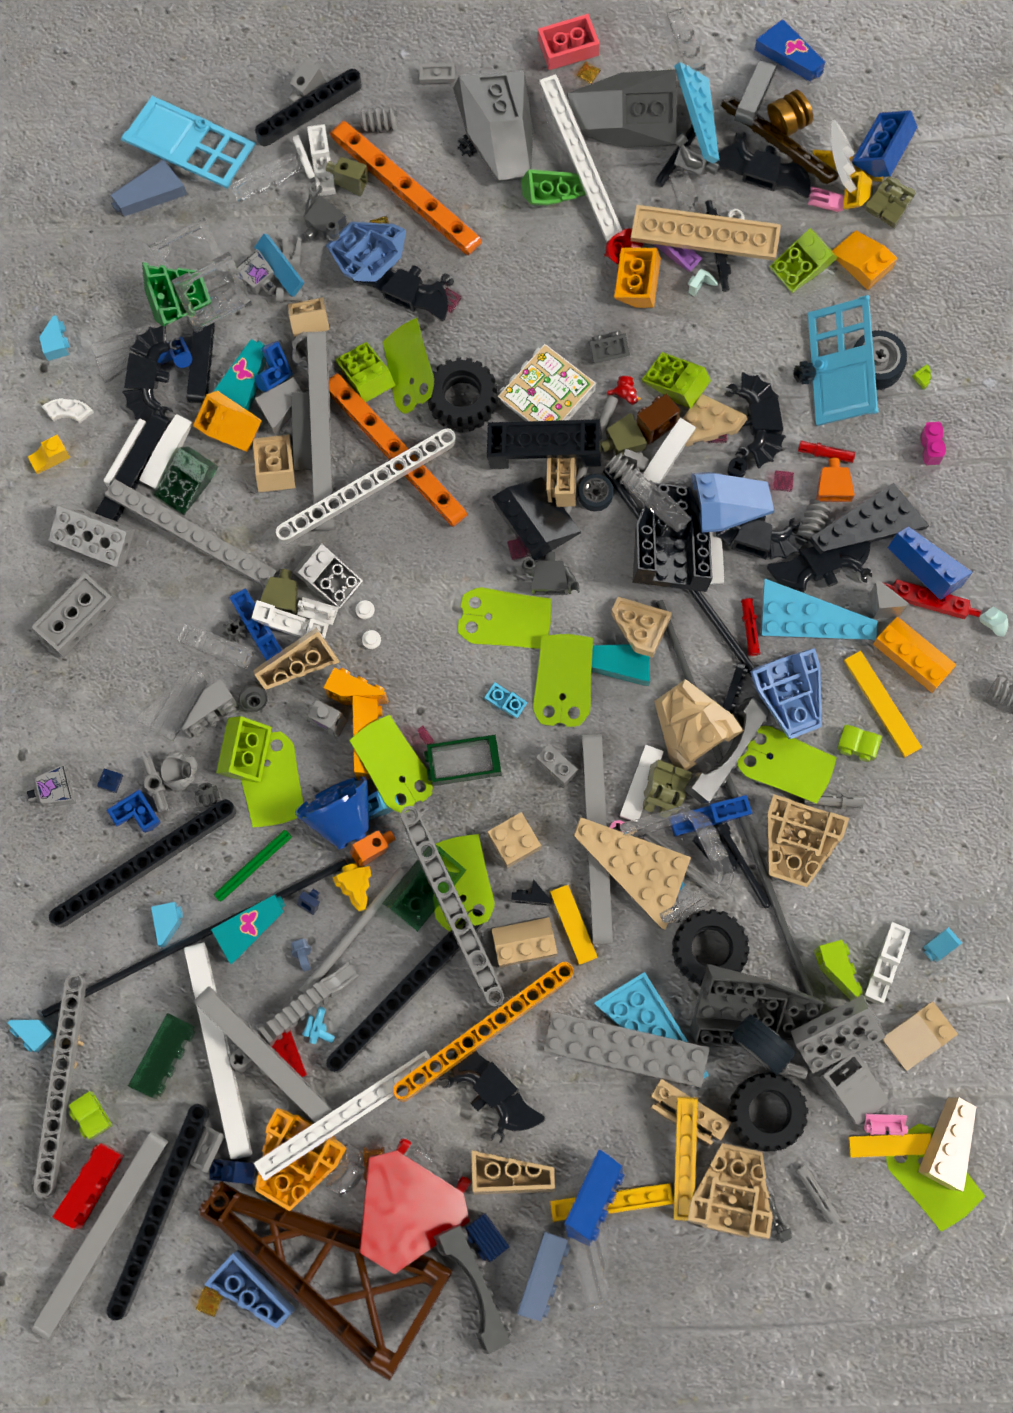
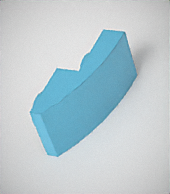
[483,682,528,718]

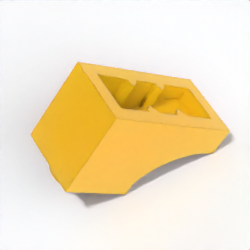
[28,435,70,474]

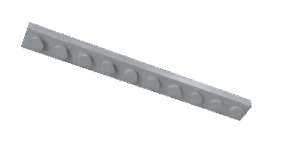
[105,479,277,587]

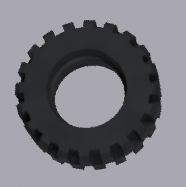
[427,357,498,432]
[672,909,750,986]
[728,1072,809,1152]

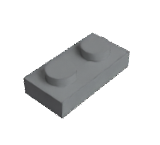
[419,63,455,84]
[189,1126,225,1173]

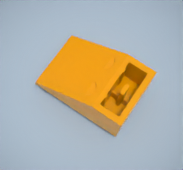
[193,391,262,452]
[323,667,389,705]

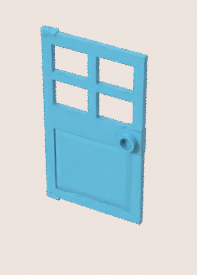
[121,96,255,189]
[808,295,879,426]

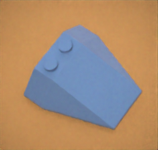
[326,222,406,282]
[691,472,774,533]
[750,648,822,739]

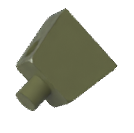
[325,157,368,197]
[602,413,647,455]
[260,569,298,615]

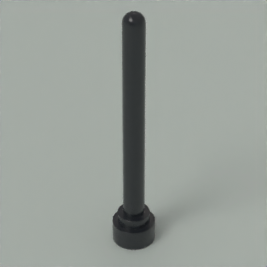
[714,823,770,909]

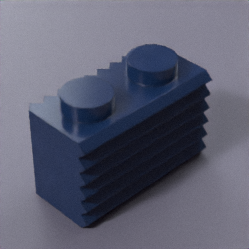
[465,1213,510,1262]

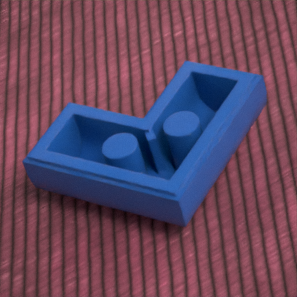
[158,337,192,368]
[255,341,294,392]
[107,789,161,833]

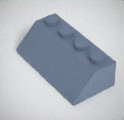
[517,1231,570,1321]

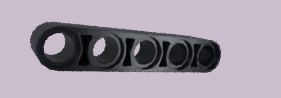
[187,318,215,403]

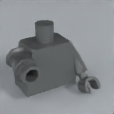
[674,134,719,175]
[304,182,347,241]
[522,551,580,595]

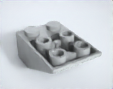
[292,543,363,609]
[183,679,239,738]
[820,1053,889,1126]

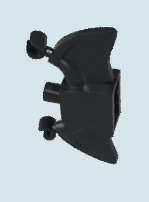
[715,132,810,198]
[353,265,454,321]
[767,542,872,594]
[439,1039,545,1144]

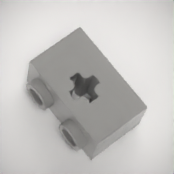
[536,744,578,788]

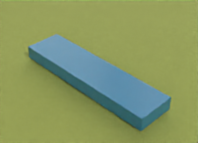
[254,234,305,297]

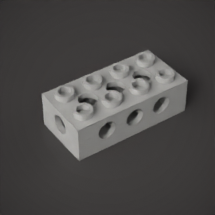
[48,503,135,567]
[31,573,117,658]
[791,995,886,1073]

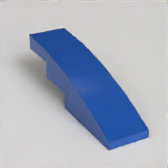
[229,588,282,661]
[669,795,752,837]

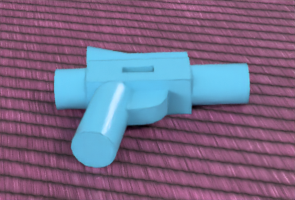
[302,1007,335,1044]

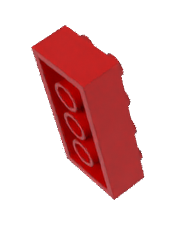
[272,1029,307,1078]

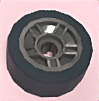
[578,474,614,512]

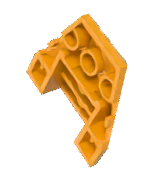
[255,1108,347,1211]

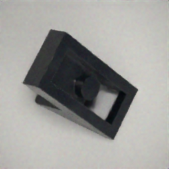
[511,879,551,906]

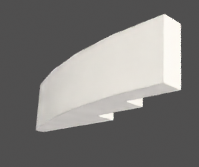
[831,120,856,193]
[307,124,336,197]
[139,414,193,489]
[640,418,696,491]
[864,922,910,1006]

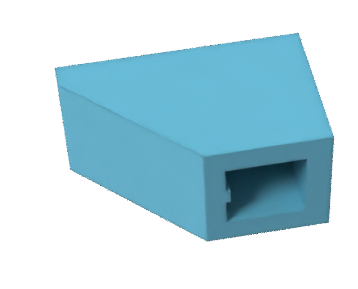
[39,315,70,361]
[8,1020,56,1053]

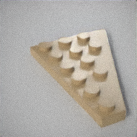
[573,817,691,930]

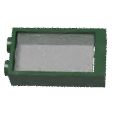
[424,734,502,786]

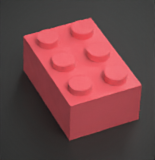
[538,14,600,70]

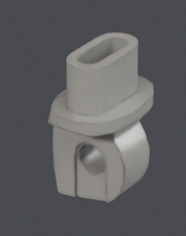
[621,449,649,472]

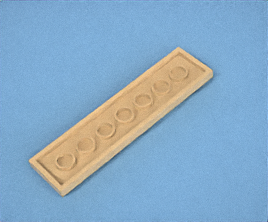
[631,205,781,261]

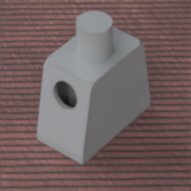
[288,59,326,103]

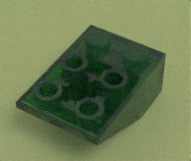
[154,447,219,515]

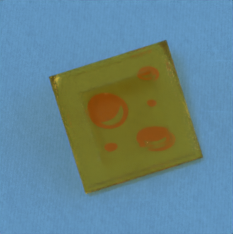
[196,1286,224,1317]

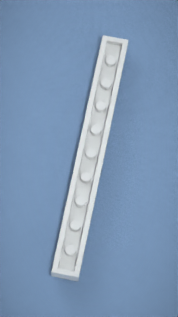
[539,74,622,243]
[254,1051,437,1181]

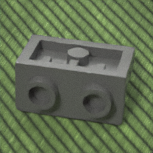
[588,331,630,364]

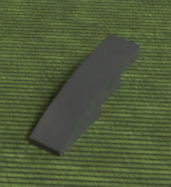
[291,392,312,470]

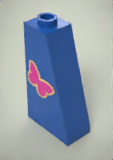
[755,19,825,82]

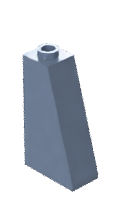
[111,160,187,217]

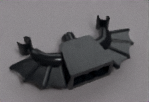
[122,326,183,423]
[725,372,786,469]
[715,516,808,560]

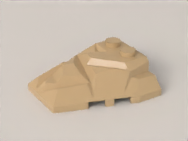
[654,679,744,770]
[767,794,849,887]
[687,1143,773,1239]

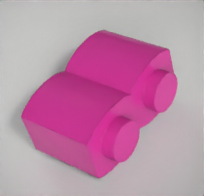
[920,421,946,465]

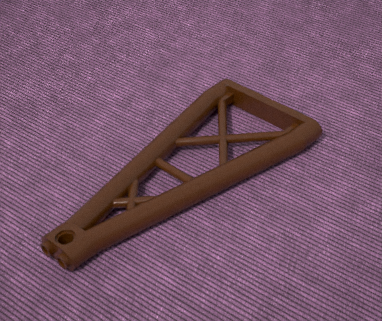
[198,1181,453,1381]

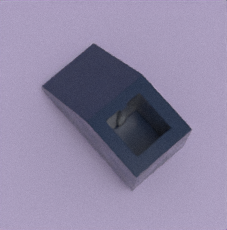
[209,1159,255,1184]

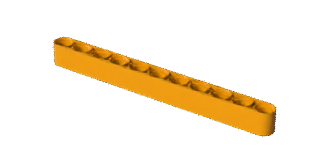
[393,962,574,1102]

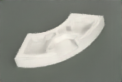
[292,135,315,179]
[41,398,94,424]

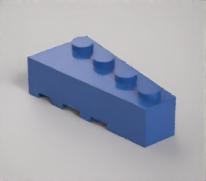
[887,527,973,600]

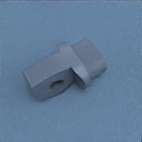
[291,938,312,972]

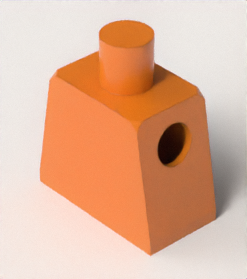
[816,458,855,502]
[349,830,396,867]

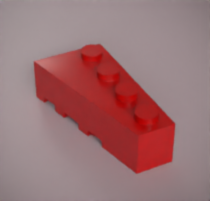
[52,1143,125,1229]

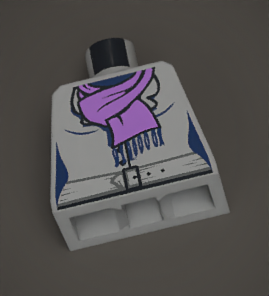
[232,249,276,295]
[306,700,347,737]
[27,765,76,807]

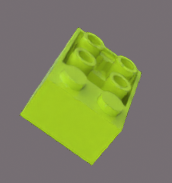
[769,228,838,293]
[335,342,396,402]
[642,352,711,409]
[814,940,862,1001]

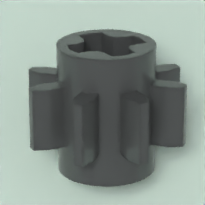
[222,619,246,643]
[195,783,220,807]

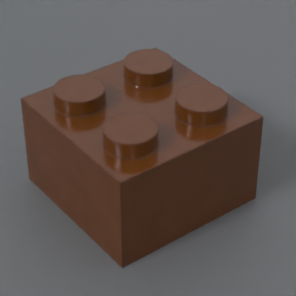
[636,393,681,445]

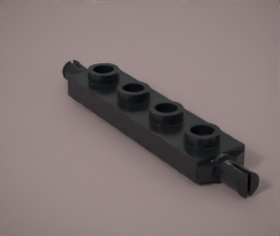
[705,200,731,292]

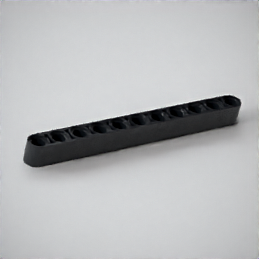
[49,799,237,928]
[326,909,484,1073]
[107,1104,209,1321]

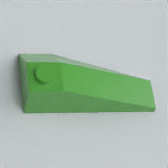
[521,169,586,206]

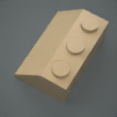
[492,917,558,968]

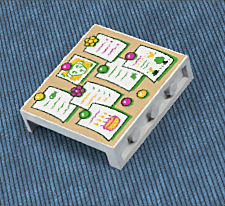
[497,344,596,421]

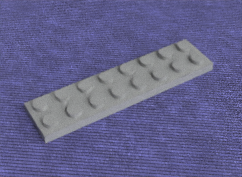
[544,1011,710,1088]

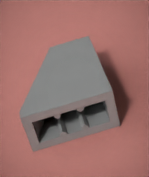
[255,377,305,435]

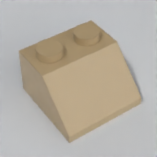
[288,297,330,337]

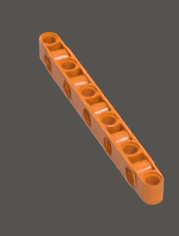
[330,120,482,256]
[329,373,468,527]

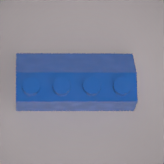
[852,110,918,177]
[565,1149,625,1246]

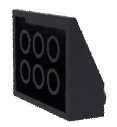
[492,477,581,561]

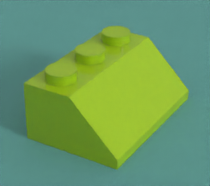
[216,716,272,782]

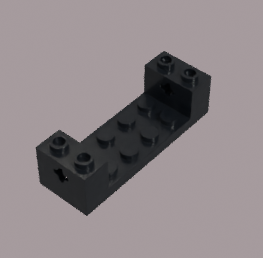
[487,419,602,469]

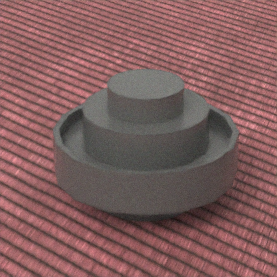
[239,684,268,712]

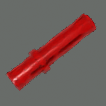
[798,440,856,463]
[741,598,761,656]

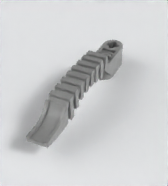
[230,962,359,1072]

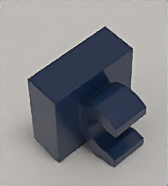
[97,768,123,793]
[297,888,320,915]

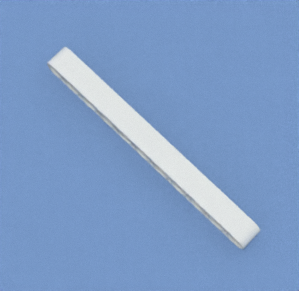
[276,429,455,544]
[184,942,252,1161]

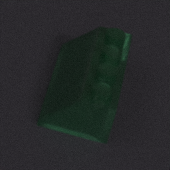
[382,844,466,932]
[128,1013,195,1099]

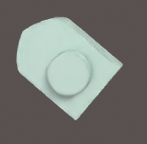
[688,269,718,297]
[979,606,1008,637]

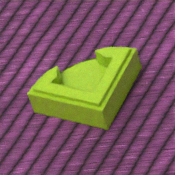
[912,364,931,390]

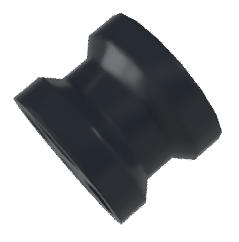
[727,457,747,478]

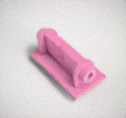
[864,1114,908,1136]

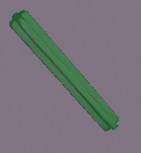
[214,830,292,902]

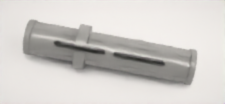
[804,793,864,809]
[795,1164,841,1225]

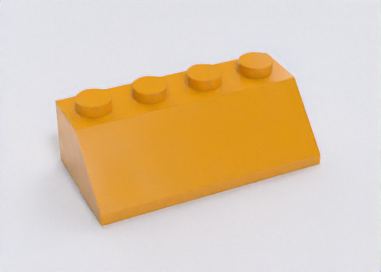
[873,616,956,693]
[353,696,383,780]

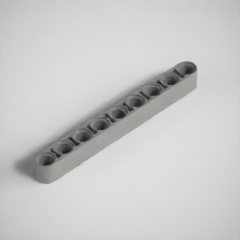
[194,986,334,1122]

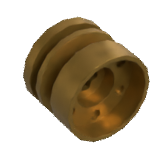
[767,89,813,136]

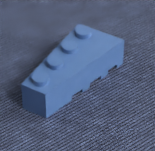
[204,1250,296,1329]

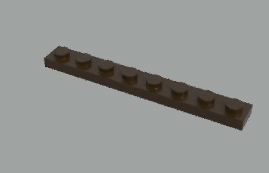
[720,96,839,185]

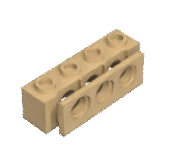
[546,458,576,507]
[650,1079,731,1145]

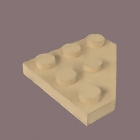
[682,394,747,447]
[611,597,672,657]

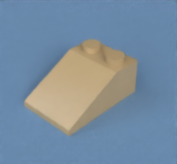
[253,435,296,492]
[882,1001,958,1071]

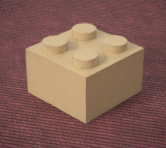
[488,812,541,869]

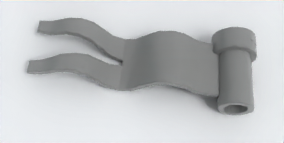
[276,236,303,302]

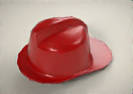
[604,228,643,264]

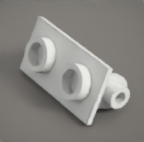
[297,597,339,625]

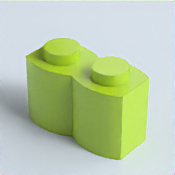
[837,724,882,762]
[69,1091,113,1140]

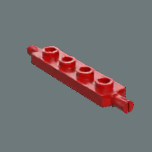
[882,579,982,620]

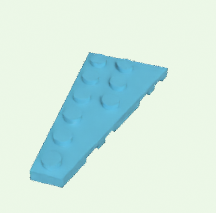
[674,62,719,164]
[761,578,877,640]
[594,972,709,1086]

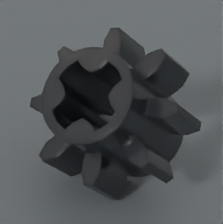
[457,134,478,157]
[793,361,816,385]

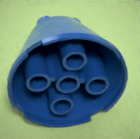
[295,776,369,849]

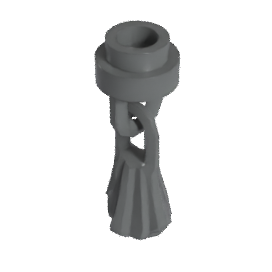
[769,1194,792,1243]

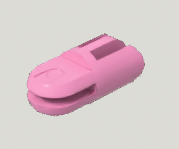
[808,187,844,212]

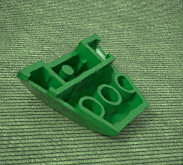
[142,262,211,326]

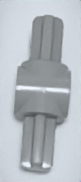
[141,757,169,812]
[749,1055,808,1079]

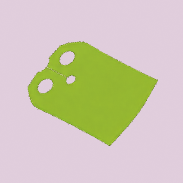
[383,317,434,414]
[458,587,551,649]
[533,634,593,727]
[349,715,433,813]
[737,726,837,804]
[241,731,304,828]
[426,834,495,931]
[886,1124,985,1232]

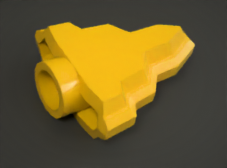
[332,863,372,912]

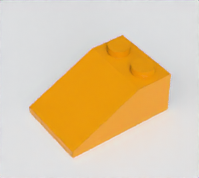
[832,230,897,290]

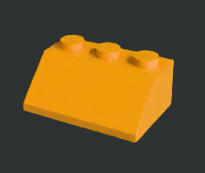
[614,248,661,308]

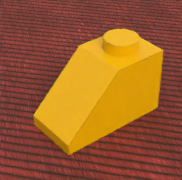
[843,171,872,210]

